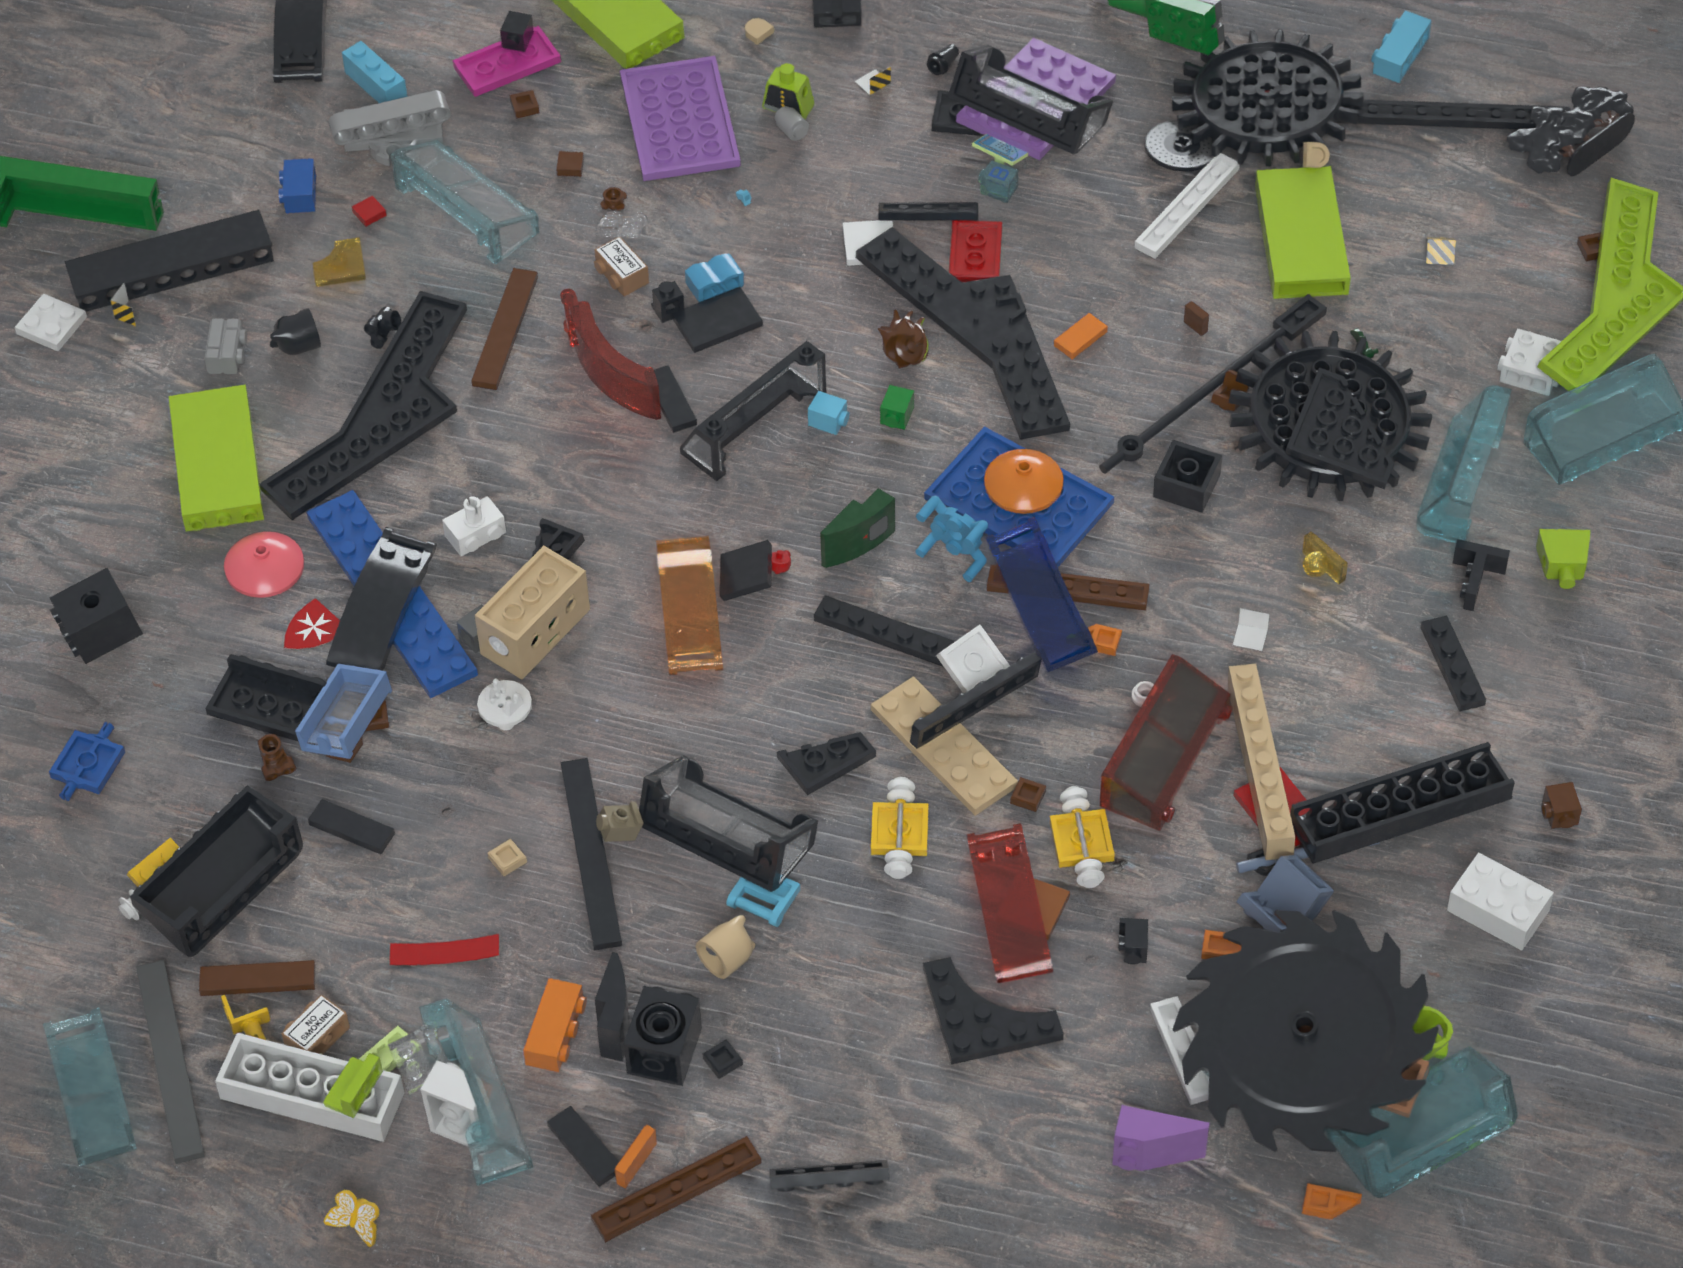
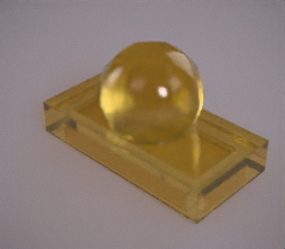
[1302,532,1348,584]

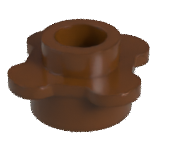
[600,187,627,211]

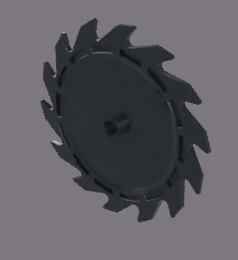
[1172,910,1439,1152]

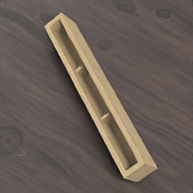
[1228,664,1295,860]

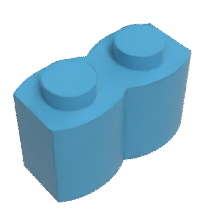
[685,253,744,302]

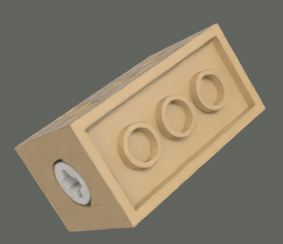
[475,546,590,679]

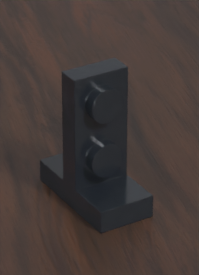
[1452,539,1510,611]

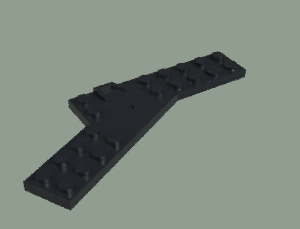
[855,227,1071,440]

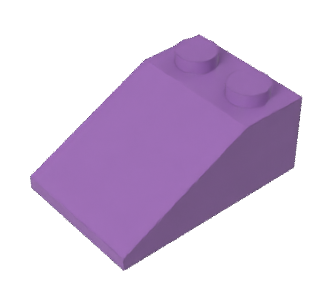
[1113,1105,1210,1171]

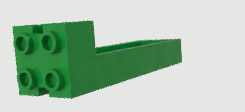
[0,156,164,231]

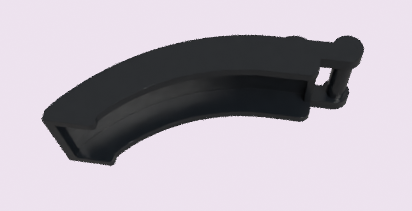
[273,0,327,83]
[326,527,437,671]

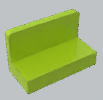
[323,1053,383,1118]

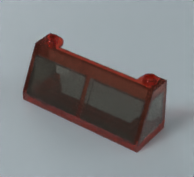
[1100,654,1233,831]

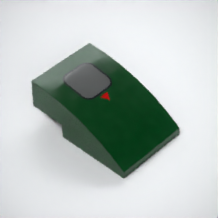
[820,488,895,568]

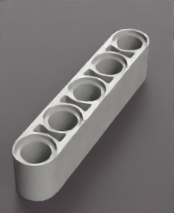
[328,90,451,145]

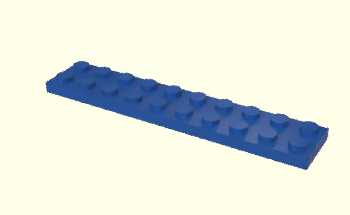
[306,490,478,699]

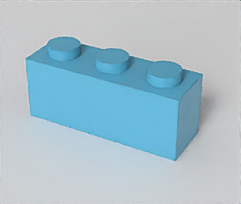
[1371,10,1432,83]
[342,41,407,103]

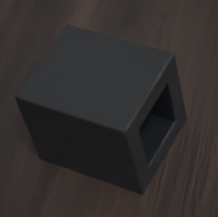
[500,11,534,52]

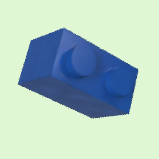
[278,158,316,213]

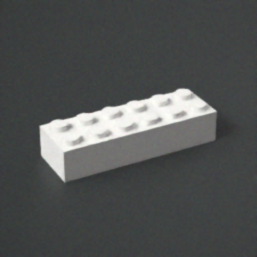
[215,1033,404,1142]

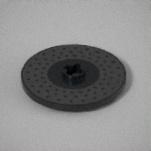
[1145,121,1215,172]

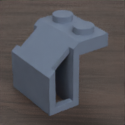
[1236,855,1334,932]

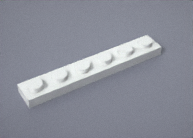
[1135,153,1240,259]

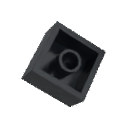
[1153,440,1222,513]

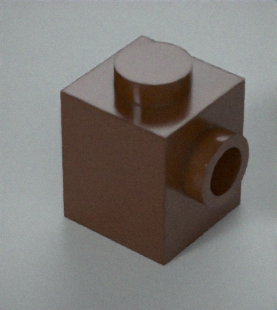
[1541,782,1582,829]

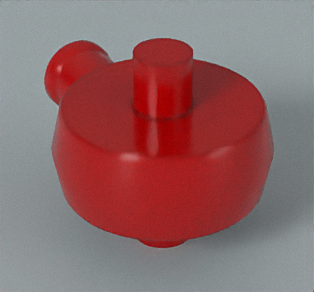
[772,550,791,574]

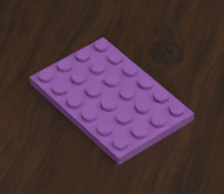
[956,38,1116,160]
[620,56,741,181]

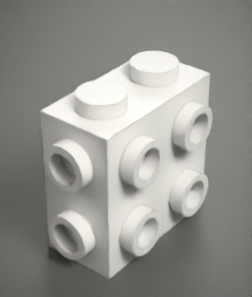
[1497,328,1561,396]

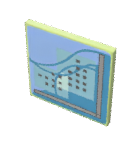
[972,134,1029,166]

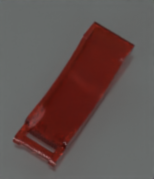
[560,289,661,420]
[966,823,1054,984]

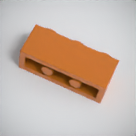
[523,978,587,1072]

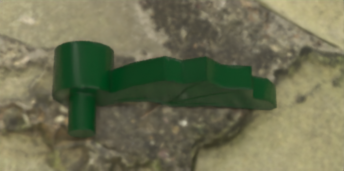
[1350,328,1378,359]

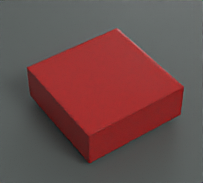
[352,195,387,227]

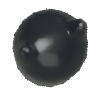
[270,308,321,355]

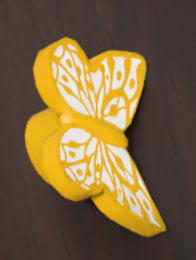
[324,1190,380,1247]

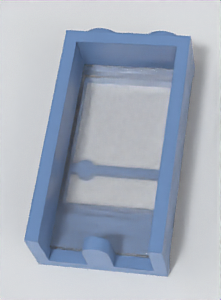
[295,664,392,759]

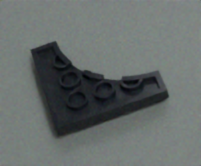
[923,957,1064,1065]

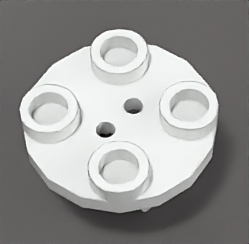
[477,678,532,730]

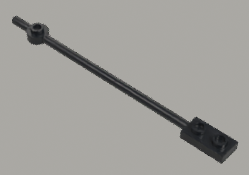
[1099,294,1327,474]

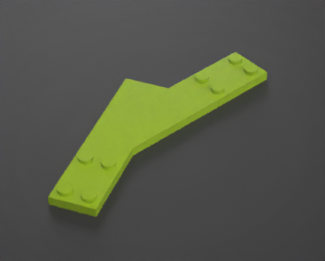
[1537,177,1683,398]

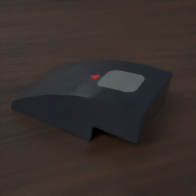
[595,952,630,1062]

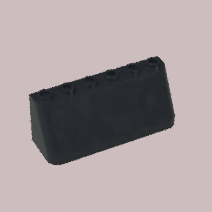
[130,785,303,957]

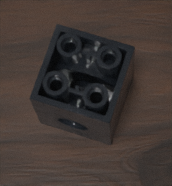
[49,568,143,664]
[623,986,702,1086]

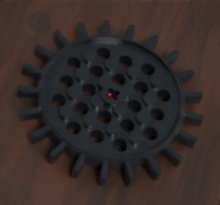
[1172,30,1364,167]
[1228,331,1432,501]

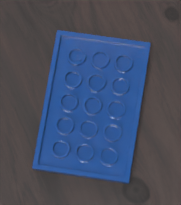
[924,426,1114,571]

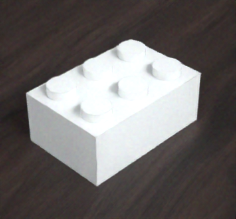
[1447,852,1554,950]

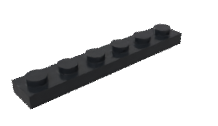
[814,595,955,667]
[910,652,1042,749]

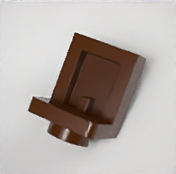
[1211,370,1249,411]

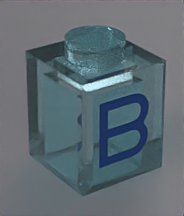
[978,160,1018,203]

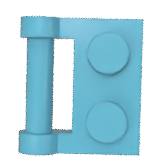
[726,875,800,927]

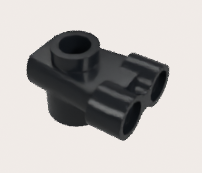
[364,307,401,349]

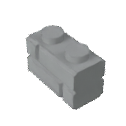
[204,319,247,374]

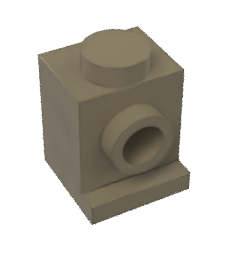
[596,801,643,842]

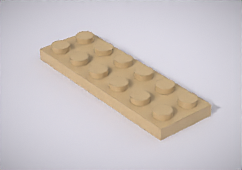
[871,676,1018,816]

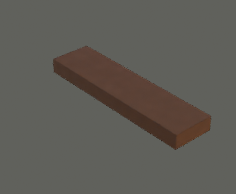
[199,960,315,996]

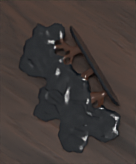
[1507,86,1635,176]

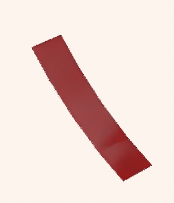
[390,934,499,965]

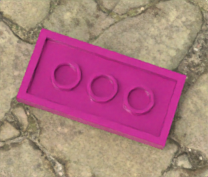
[452,26,561,97]

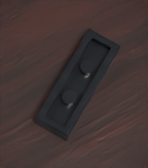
[644,365,697,433]
[308,799,395,855]
[547,1106,619,1187]

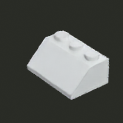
[420,1060,485,1152]

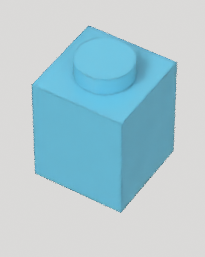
[808,391,850,435]

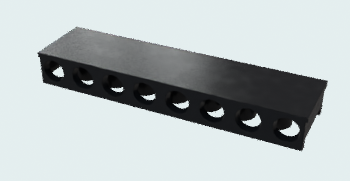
[64,209,274,312]
[1290,742,1515,864]

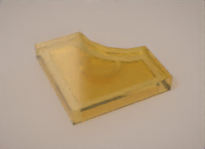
[313,237,366,287]

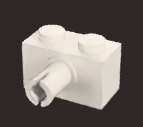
[442,496,506,556]

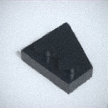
[532,518,585,560]

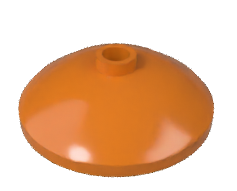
[984,449,1063,514]

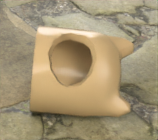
[695,915,755,979]

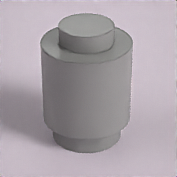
[774,106,809,141]

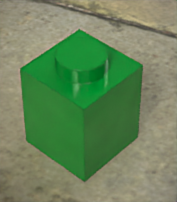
[880,385,914,430]

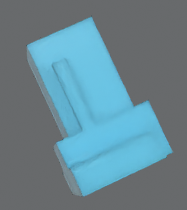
[736,189,751,206]

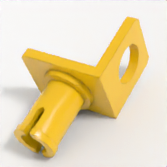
[221,995,270,1040]

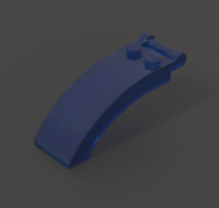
[985,517,1098,673]

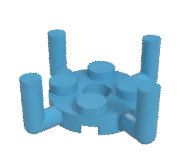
[915,496,988,582]

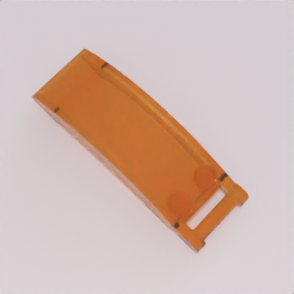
[656,536,723,676]

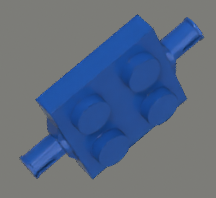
[49,722,125,801]

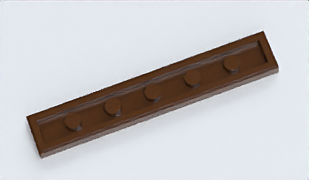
[471,268,538,390]
[987,565,1150,611]
[591,1136,762,1243]

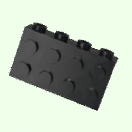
[205,654,327,742]

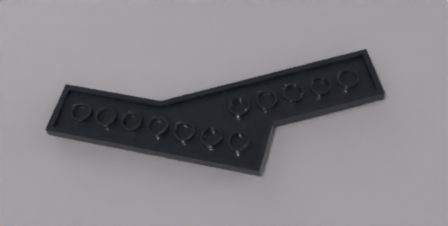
[259,291,467,520]

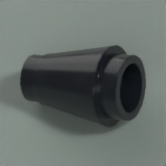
[927,44,959,75]

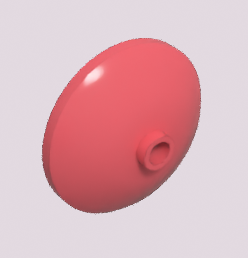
[224,532,304,598]

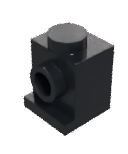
[651,281,685,323]
[1118,918,1148,964]

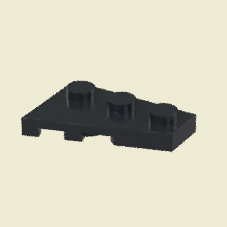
[777,732,876,795]

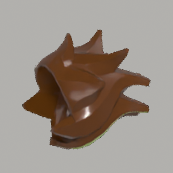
[878,310,929,369]

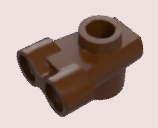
[257,734,296,781]

